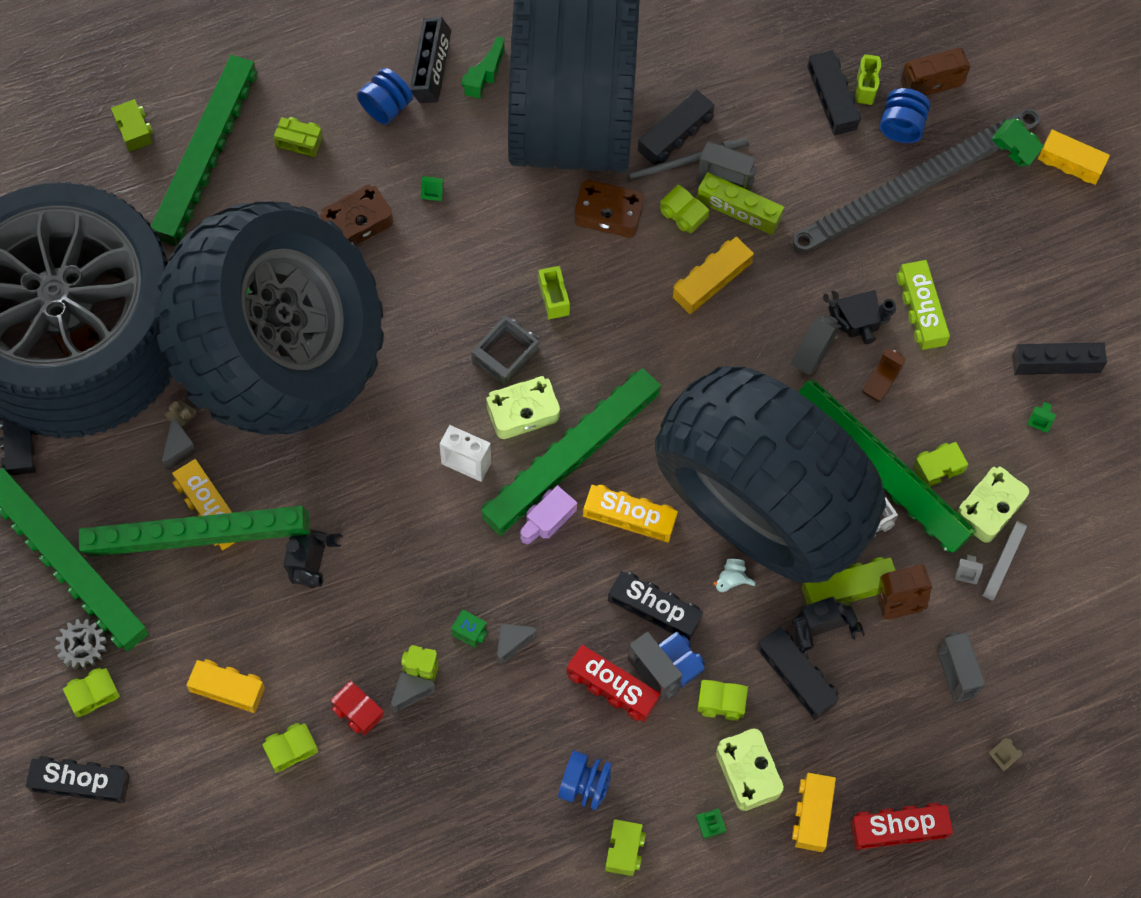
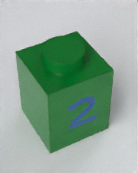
[451,609,488,648]

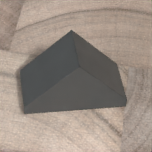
[162,419,196,469]
[497,624,536,665]
[391,672,436,713]

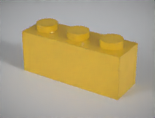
[1038,130,1110,185]
[186,659,265,713]
[792,773,836,852]

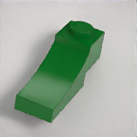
[461,36,505,99]

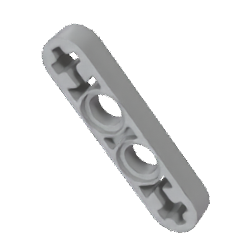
[982,521,1027,601]

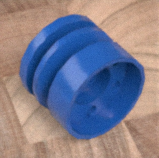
[357,68,413,125]
[879,88,931,143]
[558,750,612,811]

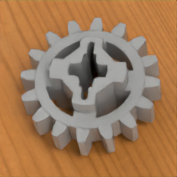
[55,619,107,670]

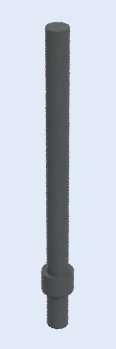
[628,137,749,181]

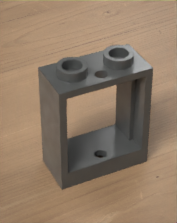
[697,141,757,190]
[471,315,539,386]
[790,315,842,375]
[628,632,683,701]
[937,632,985,703]

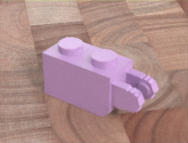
[520,485,577,544]

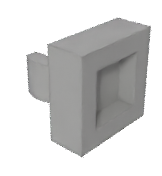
[954,554,983,585]

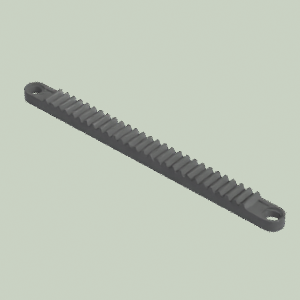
[793,109,1040,254]

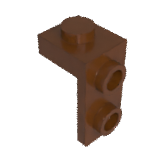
[862,348,906,402]

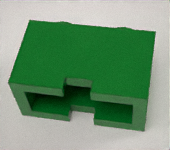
[991,118,1044,167]

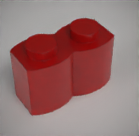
[330,681,385,735]

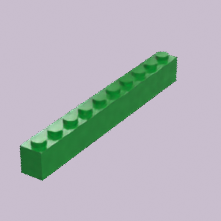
[151,55,258,246]
[481,368,661,536]
[798,379,976,553]
[0,468,149,652]
[79,506,310,557]

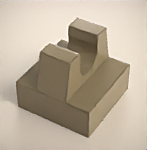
[165,399,198,430]
[989,737,1023,771]

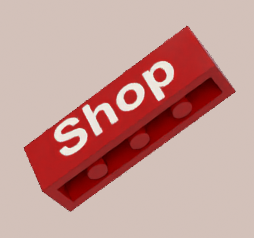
[566,645,661,723]
[850,802,953,850]

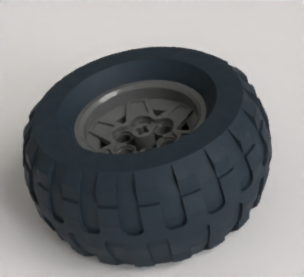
[154,201,384,435]
[654,366,886,583]

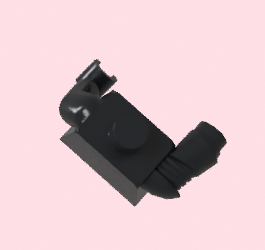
[823,290,896,344]
[284,529,343,588]
[792,597,865,651]

